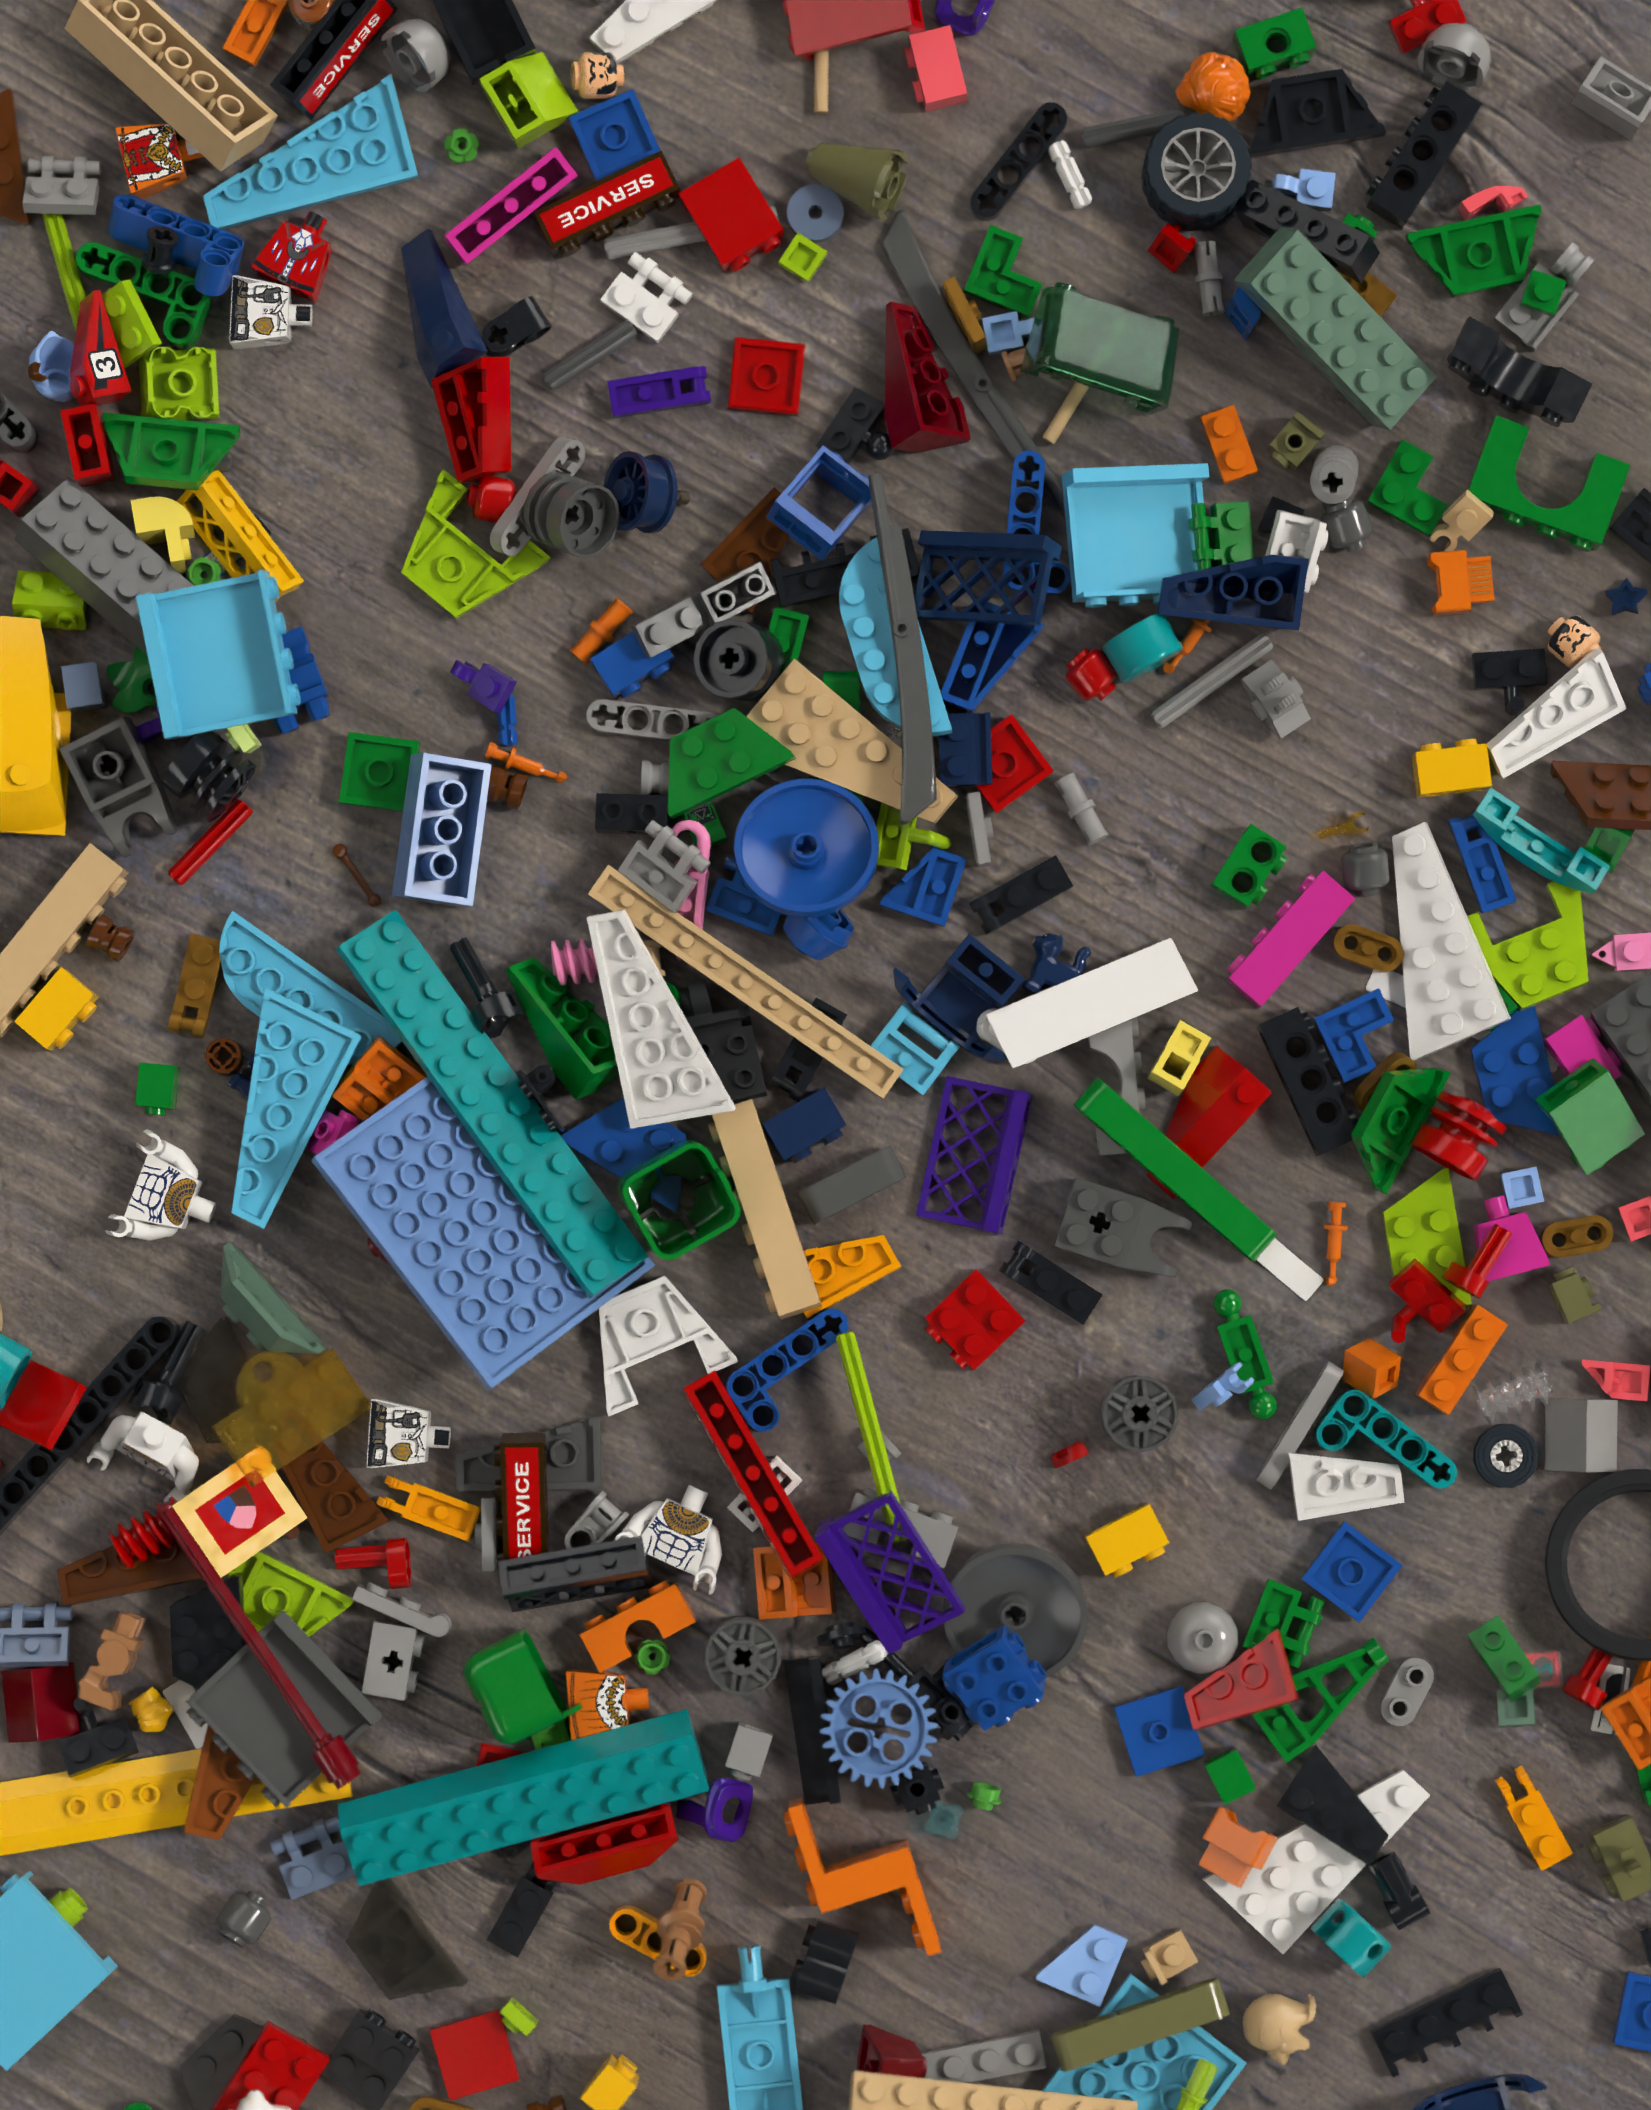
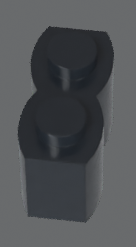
[790,1918,859,2004]

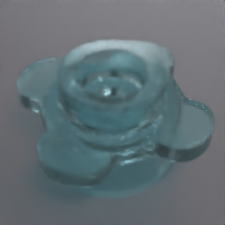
[924,1800,964,1839]

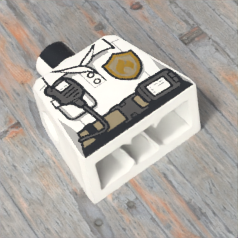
[229,275,313,350]
[367,1398,451,1468]

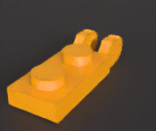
[376,1475,481,1542]
[1494,1765,1573,1871]

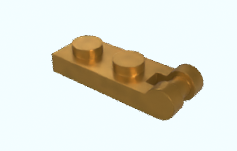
[168,933,222,1039]

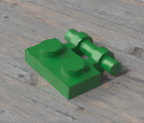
[1189,502,1254,570]
[1242,1578,1325,1668]

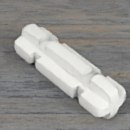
[1048,140,1092,209]
[822,1640,887,1685]

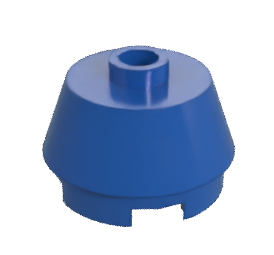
[783,909,855,960]

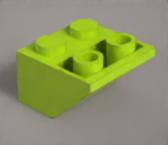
[479,52,578,150]

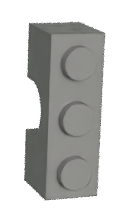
[843,1487,958,1568]

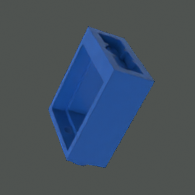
[766,445,872,561]

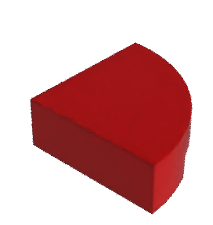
[1050,1441,1089,1469]

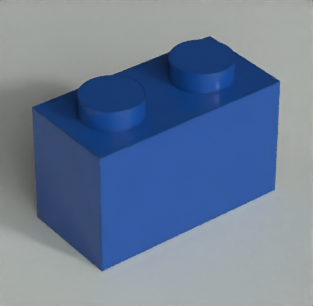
[590,632,675,699]

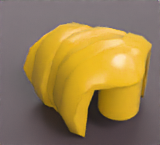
[128,1686,174,1732]

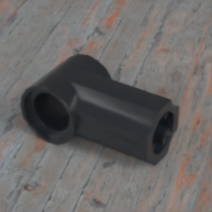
[1367,1851,1431,1930]

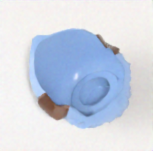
[28,331,74,402]

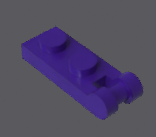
[607,366,712,418]

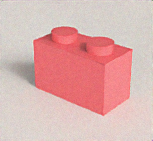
[903,25,967,112]

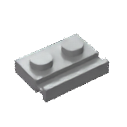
[1493,262,1579,352]

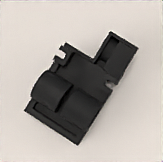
[678,980,767,1103]

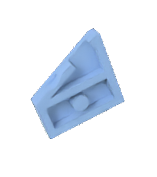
[1035,1924,1128,2007]

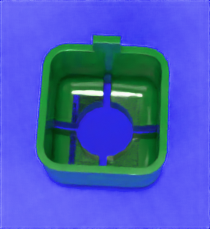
[617,1140,740,1260]
[463,1627,583,1745]

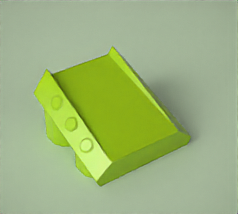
[137,347,219,420]

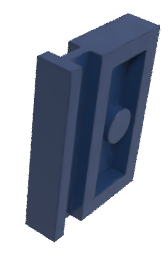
[939,712,992,786]

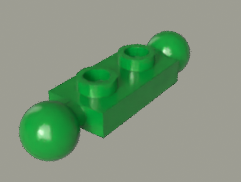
[1213,1289,1277,1420]

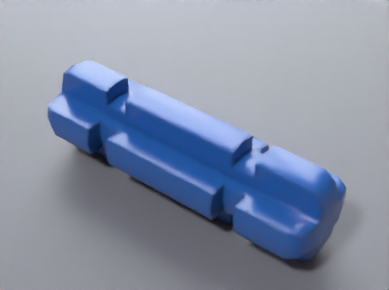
[496,676,518,747]

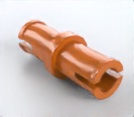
[570,597,633,665]

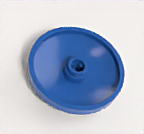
[734,779,879,917]

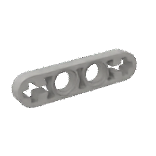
[490,437,585,556]
[586,699,718,742]
[1255,1361,1344,1490]

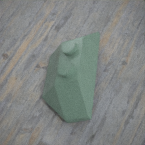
[220,1242,328,1354]

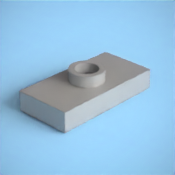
[965,792,994,867]
[475,1497,499,1571]

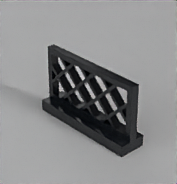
[498,1536,654,1612]

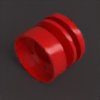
[1411,1091,1507,1181]

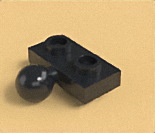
[816,387,894,465]

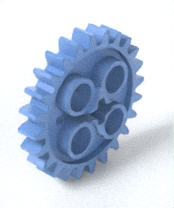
[819,1669,938,1788]

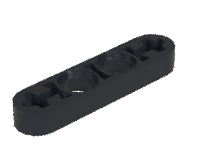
[971,102,1067,221]

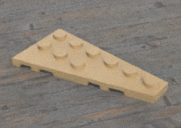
[746,659,958,824]

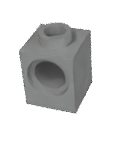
[725,1722,773,1781]

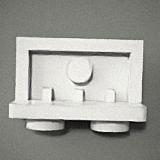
[1265,510,1328,593]

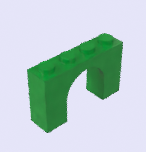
[1467,415,1631,552]

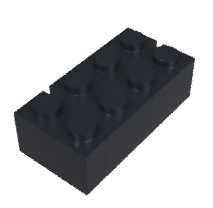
[431,0,536,86]

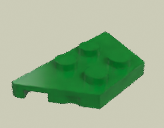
[1405,204,1541,298]
[102,413,240,490]
[668,707,796,819]
[1351,1067,1451,1195]

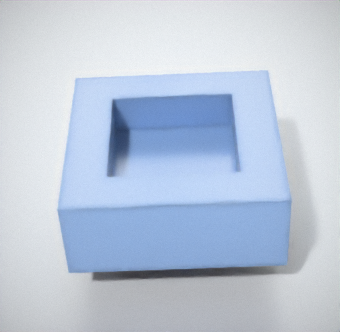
[1500,1166,1544,1209]

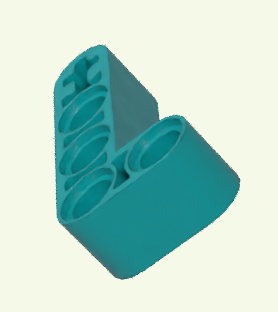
[1313,1389,1457,1489]

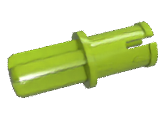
[1175,2059,1218,2110]

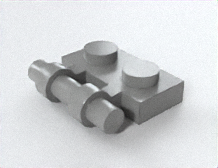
[23,156,101,215]
[618,820,711,913]

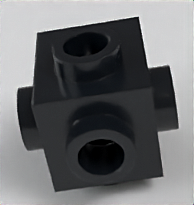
[889,1762,944,1815]

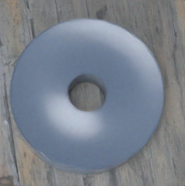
[787,184,844,243]

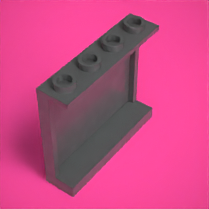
[185,1610,383,1808]

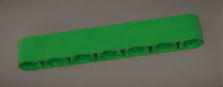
[1073,1077,1277,1262]

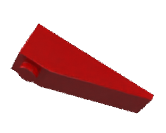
[1146,1046,1272,1200]

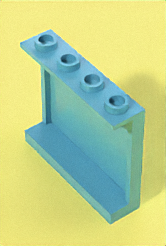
[1062,463,1209,608]
[136,570,301,740]
[0,1871,118,2071]

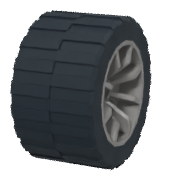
[1141,112,1252,231]

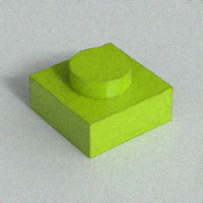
[778,232,828,284]
[500,1997,539,2036]

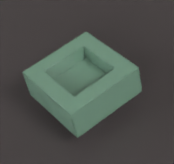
[1496,1689,1535,1728]

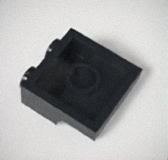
[322,2009,420,2110]

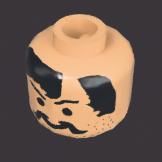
[571,52,624,99]
[1547,615,1601,668]

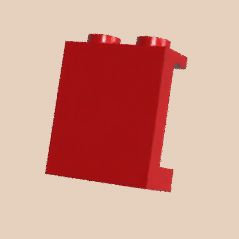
[678,157,784,273]

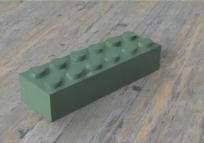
[1233,227,1437,430]

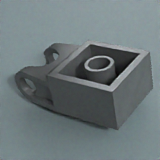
[59,717,177,858]
[1053,1178,1193,1278]

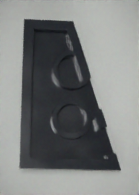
[1277,1745,1389,1867]

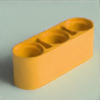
[609,1905,707,1976]

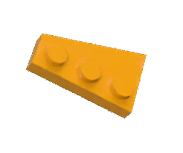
[804,1235,902,1319]

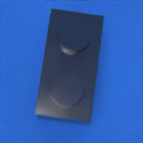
[762,1087,846,1164]

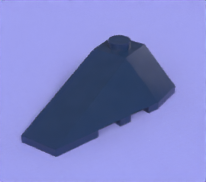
[401,229,488,388]
[1157,554,1309,630]

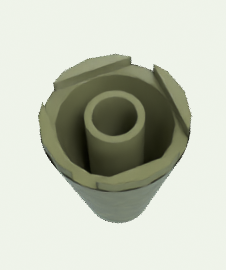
[805,143,908,220]

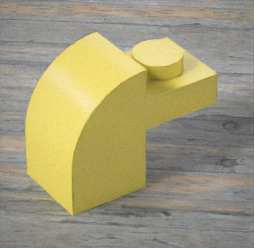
[131,496,195,574]
[1147,1020,1211,1096]

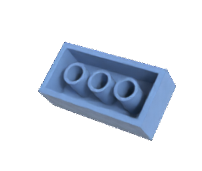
[392,753,492,907]

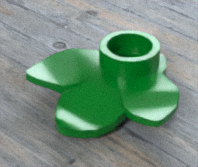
[106,646,158,713]

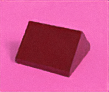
[1,1662,81,1743]

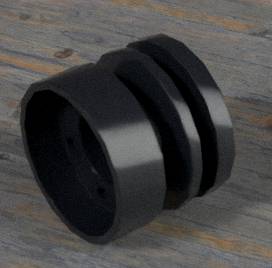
[161,731,256,823]

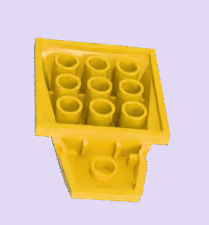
[0,616,71,837]

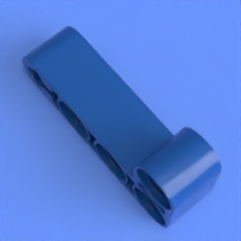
[107,194,244,296]
[1003,450,1071,594]
[727,1309,848,1432]

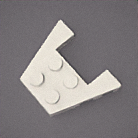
[599,1276,738,1416]

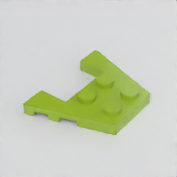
[401,469,551,619]
[1467,881,1589,1011]

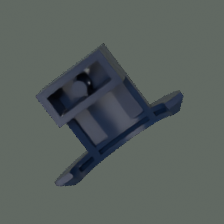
[893,934,1025,1062]
[1412,2074,1547,2110]

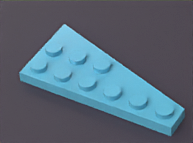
[203,74,419,230]
[231,987,361,1229]

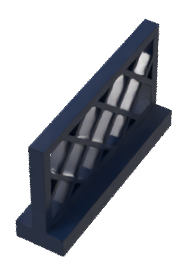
[914,530,1062,626]

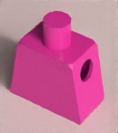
[1473,1195,1550,1282]

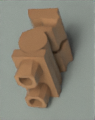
[78,1611,146,1711]

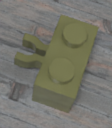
[1586,1814,1651,1902]

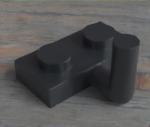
[1472,648,1547,715]
[57,1697,139,1778]

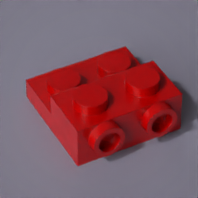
[924,1269,1025,1370]

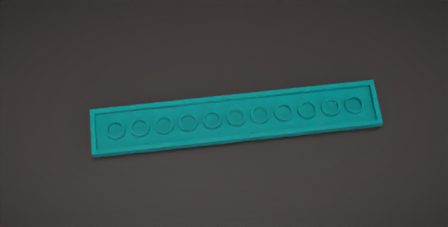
[336,909,649,1299]

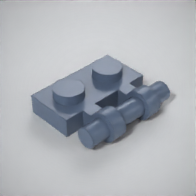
[0,1603,72,1667]
[270,1816,355,1900]

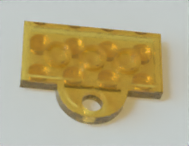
[212,1348,371,1487]

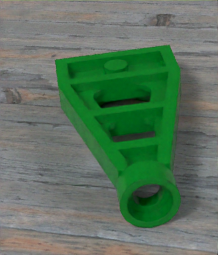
[1252,1637,1390,1763]

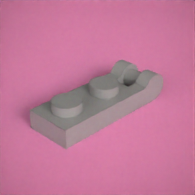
[352,1581,452,1637]

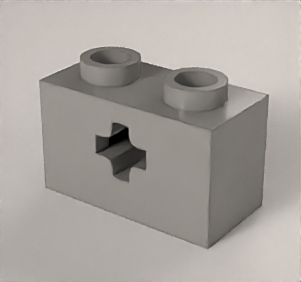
[362,1620,424,1701]

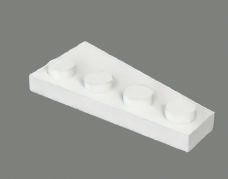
[589,0,717,64]
[1487,647,1627,779]

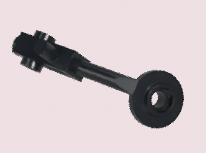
[816,1622,973,1742]

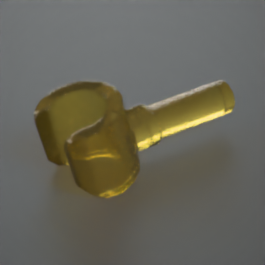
[1317,812,1370,839]

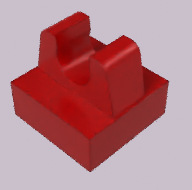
[1147,223,1196,273]

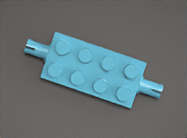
[717,1945,803,2110]

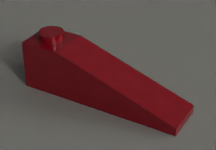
[884,301,971,453]
[857,2025,927,2078]

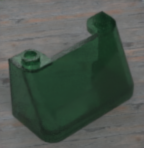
[1020,282,1180,415]

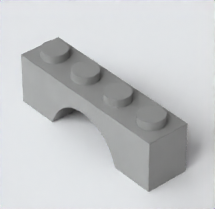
[1087,1017,1145,1157]

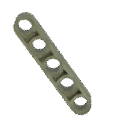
[1050,1977,1230,2072]

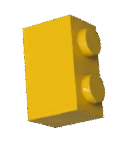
[1411,739,1492,798]
[14,967,99,1051]
[1084,1503,1170,1578]
[580,2053,640,2110]

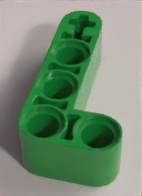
[76,242,212,350]

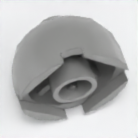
[382,19,451,92]
[1417,23,1491,92]
[1166,1602,1238,1674]

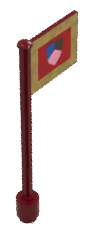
[155,1447,362,1789]

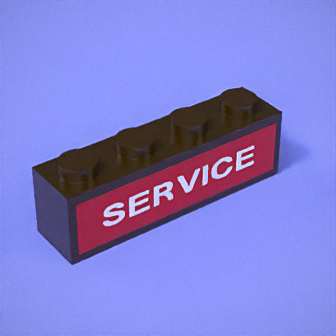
[533,150,680,257]
[494,1432,549,1571]

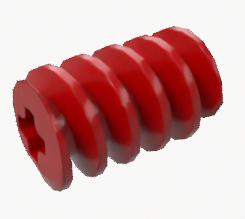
[109,1496,177,1568]

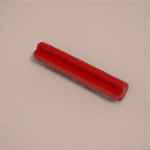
[168,799,253,885]

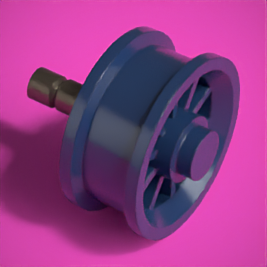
[603,451,690,534]

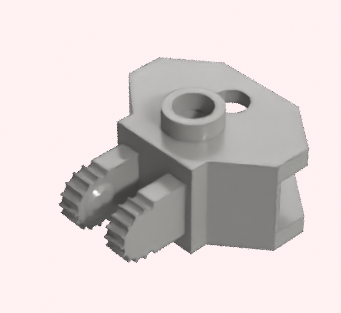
[1241,659,1311,740]

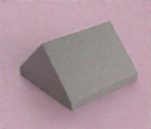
[1571,56,1651,141]
[1544,1398,1618,1472]

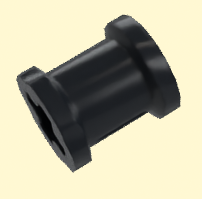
[141,226,179,274]

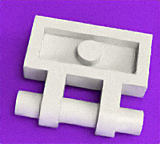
[600,252,693,344]

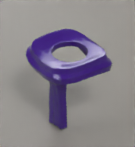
[934,0,995,36]
[676,1778,753,1842]

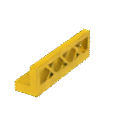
[177,470,304,603]

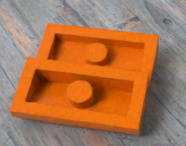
[332,1035,427,1121]
[753,1542,836,1620]
[1601,1675,1651,1770]

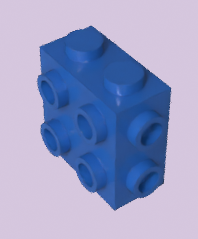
[942,1624,1047,1731]

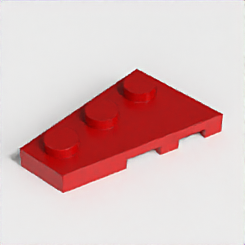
[1184,1629,1299,1731]

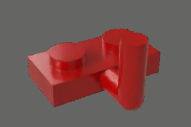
[1387,0,1467,53]
[1389,1259,1466,1343]

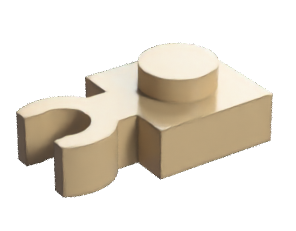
[1430,490,1494,551]

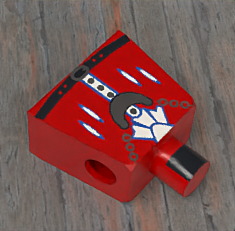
[251,211,332,304]

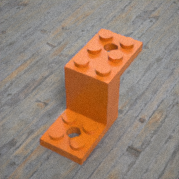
[783,1797,941,1956]

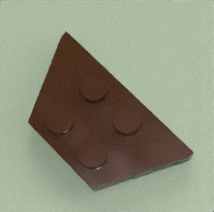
[0,89,30,226]
[1550,761,1651,830]

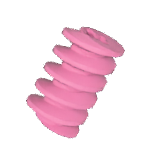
[551,938,598,985]

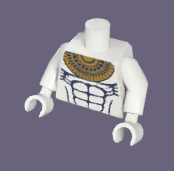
[106,1129,216,1241]
[87,1412,199,1502]
[614,1485,722,1595]

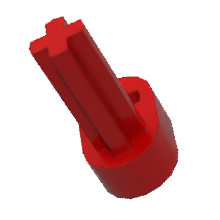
[1442,1223,1512,1299]
[335,1537,412,1589]
[1562,1647,1613,1711]

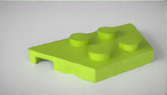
[1382,1168,1472,1305]
[228,1551,355,1637]

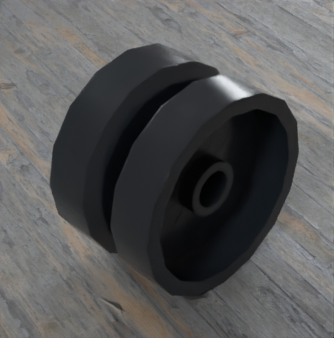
[693,619,785,702]

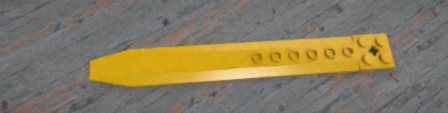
[0,1748,353,1856]

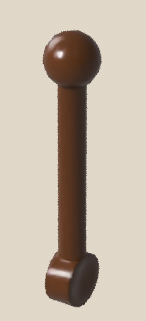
[333,844,381,907]

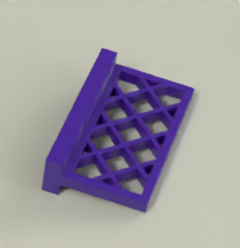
[916,1076,1033,1235]
[814,1491,966,1654]

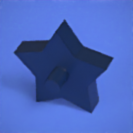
[1605,578,1648,616]

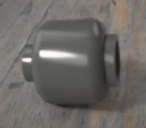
[1321,496,1373,552]
[1341,843,1390,897]
[217,1891,271,1948]

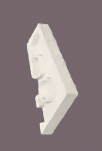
[1288,1453,1404,1521]

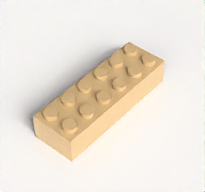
[64,0,278,171]

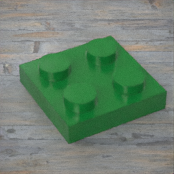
[339,732,420,812]

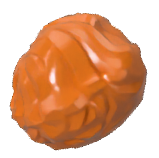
[1176,52,1251,122]

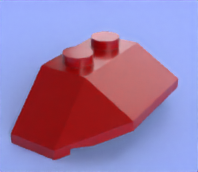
[530,1803,678,1885]

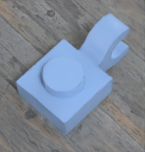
[1272,169,1336,211]
[982,311,1046,356]
[1191,1362,1254,1411]

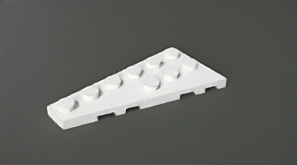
[1392,822,1511,1061]
[587,909,737,1129]
[1202,1769,1430,1954]

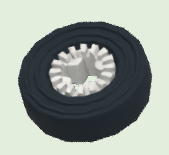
[1473,1424,1538,1488]

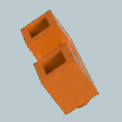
[1414,1305,1508,1415]
[580,1580,697,1673]

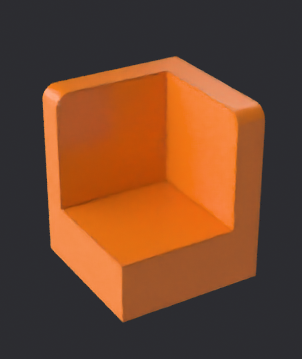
[1342,1338,1401,1399]

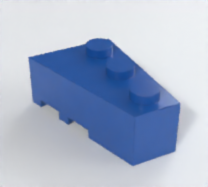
[941,602,1045,713]

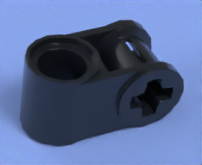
[482,296,552,357]

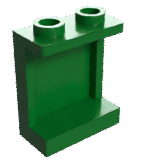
[1535,1058,1645,1175]

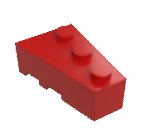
[431,357,511,483]

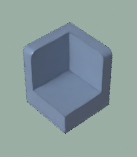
[61,662,108,713]

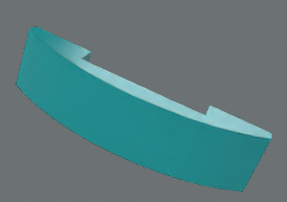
[1473,787,1610,894]

